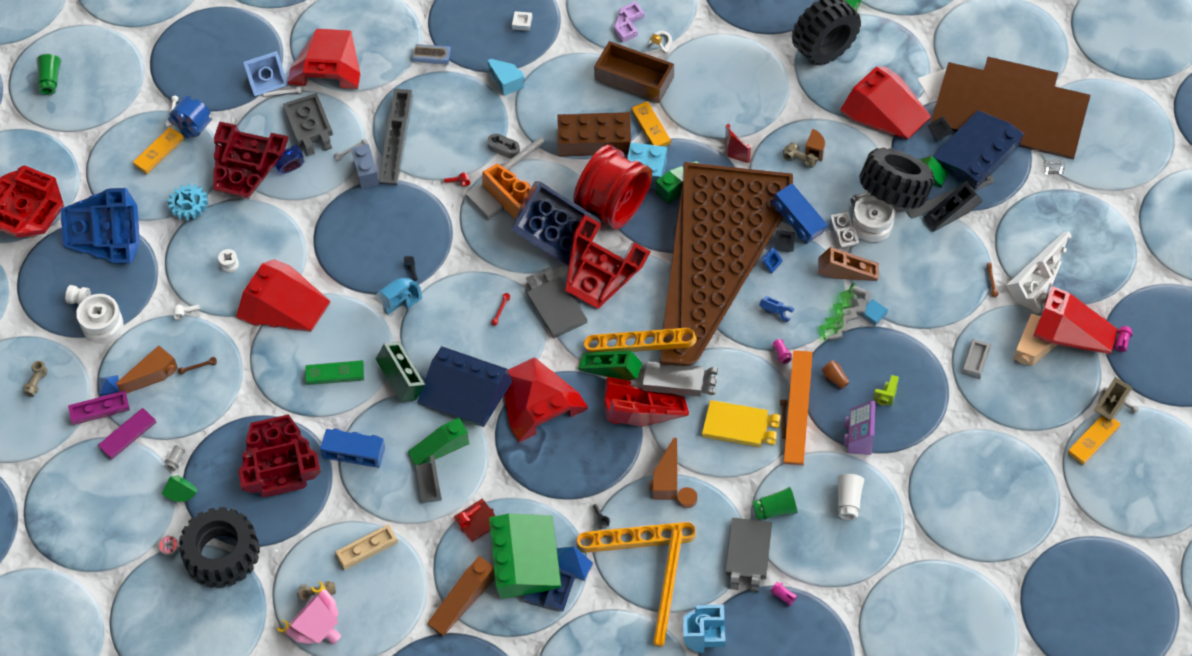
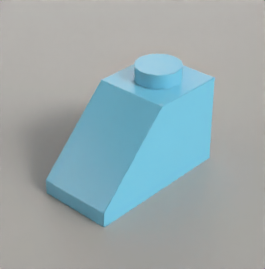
[487,59,525,96]

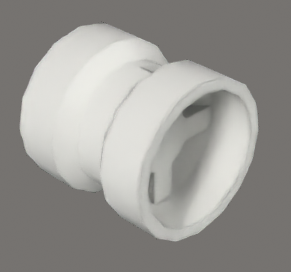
[65,285,91,304]

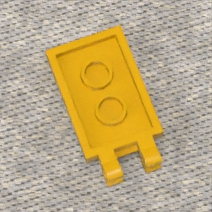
[702,400,781,447]

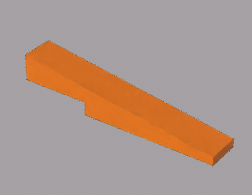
[784,350,813,466]

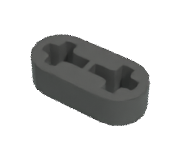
[488,133,520,159]

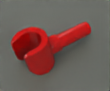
[444,172,470,187]
[458,504,481,528]

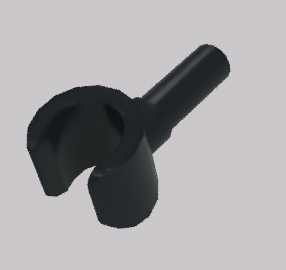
[404,256,418,281]
[593,504,610,529]

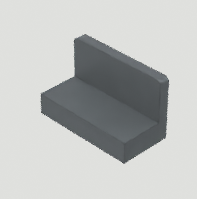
[416,455,442,504]

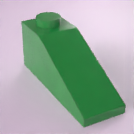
[656,161,698,205]
[578,351,642,380]
[408,418,470,467]

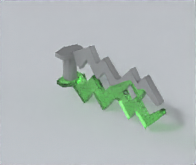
[819,283,871,340]

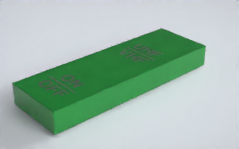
[305,360,364,385]

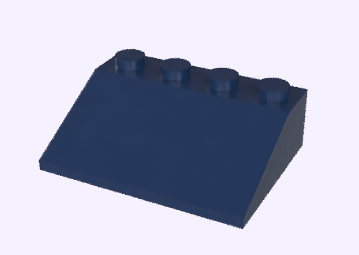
[933,111,1024,190]
[511,181,602,266]
[417,346,512,427]

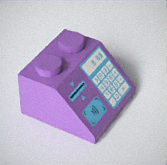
[844,401,875,455]

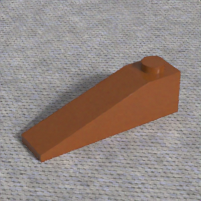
[427,556,495,636]

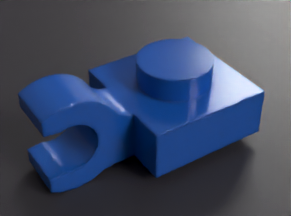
[759,296,795,322]

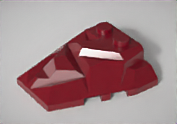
[213,121,289,199]
[239,414,321,497]

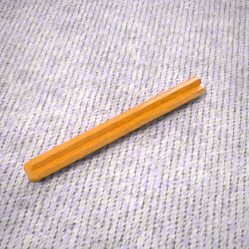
[653,530,682,647]

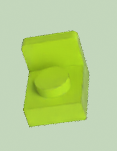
[873,375,899,406]

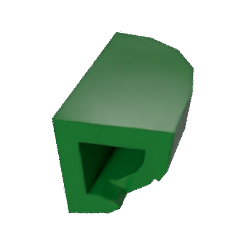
[161,475,198,502]

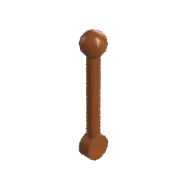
[987,262,999,297]

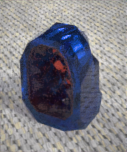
[275,145,305,174]

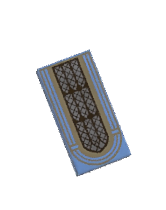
[413,44,451,64]

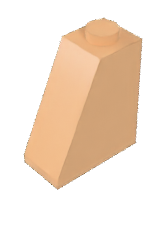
[1014,313,1058,366]

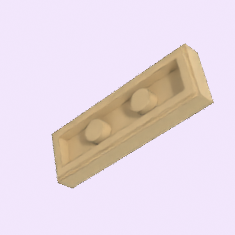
[335,524,398,570]

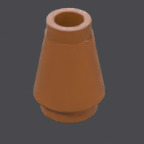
[822,360,850,389]

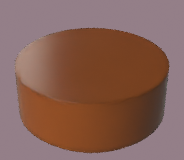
[677,487,697,508]

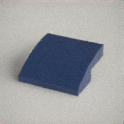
[523,568,576,611]

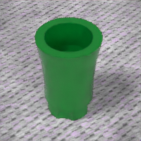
[36,54,62,95]
[752,487,798,520]

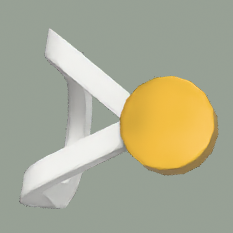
[648,31,672,52]

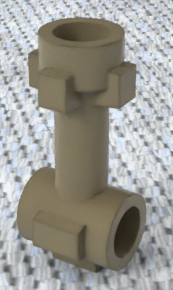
[783,143,818,167]
[23,361,48,397]
[296,581,336,601]

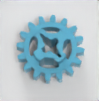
[167,183,209,221]

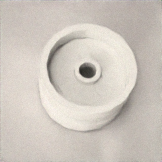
[852,194,895,242]
[77,294,123,343]

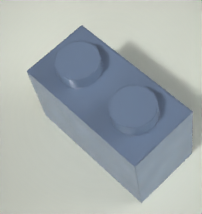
[351,144,379,189]

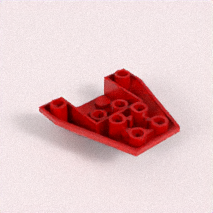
[287,28,361,89]
[840,66,931,140]
[1033,286,1118,354]

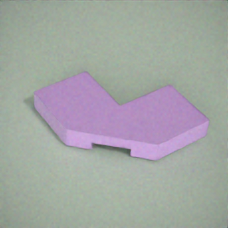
[614,1,645,42]

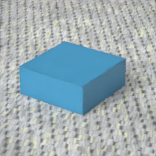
[861,299,888,326]

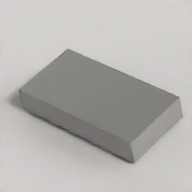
[465,184,503,220]
[961,339,991,379]

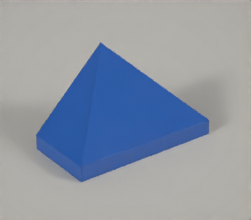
[557,546,593,581]

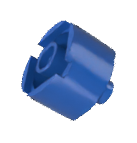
[168,96,212,138]

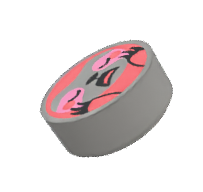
[158,536,180,557]

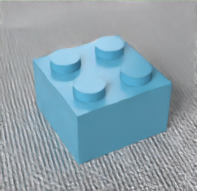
[627,142,667,189]

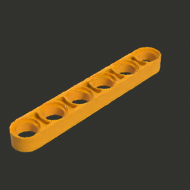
[584,328,697,352]
[577,522,696,553]

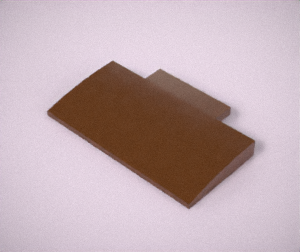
[931,57,1091,160]

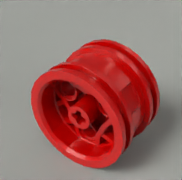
[573,145,652,229]

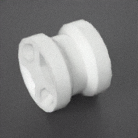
[218,249,239,273]

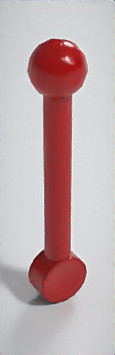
[491,293,510,326]

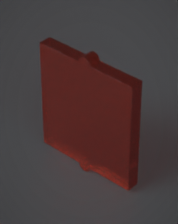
[454,498,496,542]

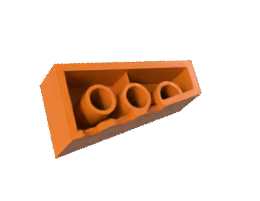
[482,163,531,219]

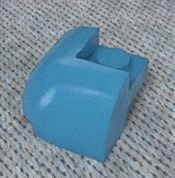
[377,278,422,315]
[683,605,725,653]

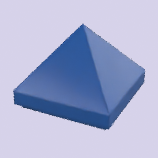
[761,247,783,274]
[99,375,119,396]

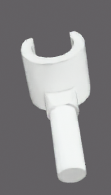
[174,305,200,320]

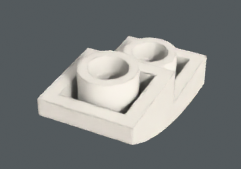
[830,211,859,248]

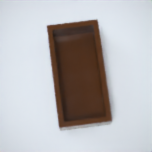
[594,41,674,103]
[557,112,631,157]

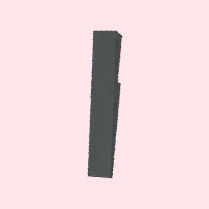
[379,89,413,185]

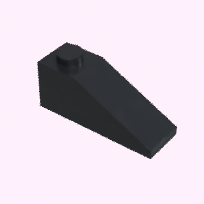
[923,181,983,232]

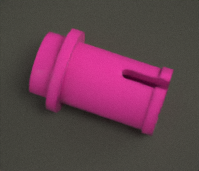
[1114,326,1133,352]
[772,339,792,364]
[770,582,797,606]

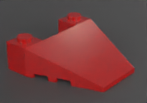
[565,215,651,309]

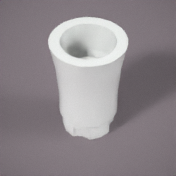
[836,474,865,520]

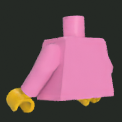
[277,581,341,644]

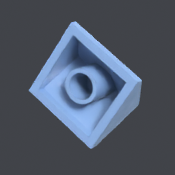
[243,51,288,96]

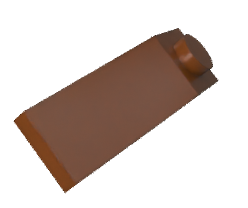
[818,247,879,281]
[116,345,178,393]
[649,438,677,500]

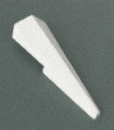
[1006,231,1072,313]

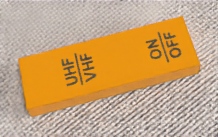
[631,101,671,147]
[133,127,184,174]
[1068,416,1121,465]

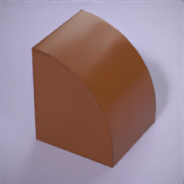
[805,129,825,161]

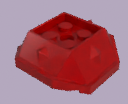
[0,165,64,238]

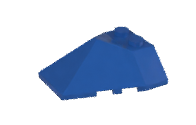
[60,188,140,263]

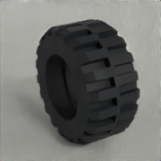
[792,0,861,65]
[859,148,935,209]
[179,507,260,588]

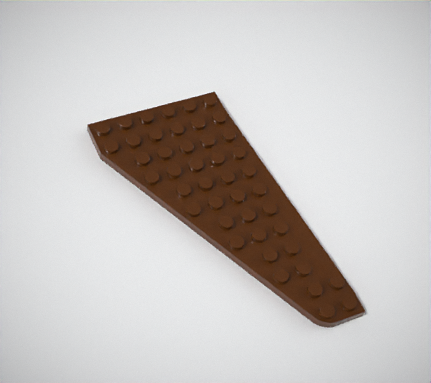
[660,162,793,366]

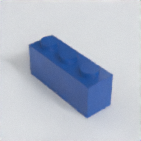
[771,183,828,244]
[320,428,385,468]

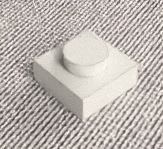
[512,11,532,31]

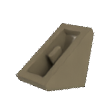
[1094,377,1132,421]

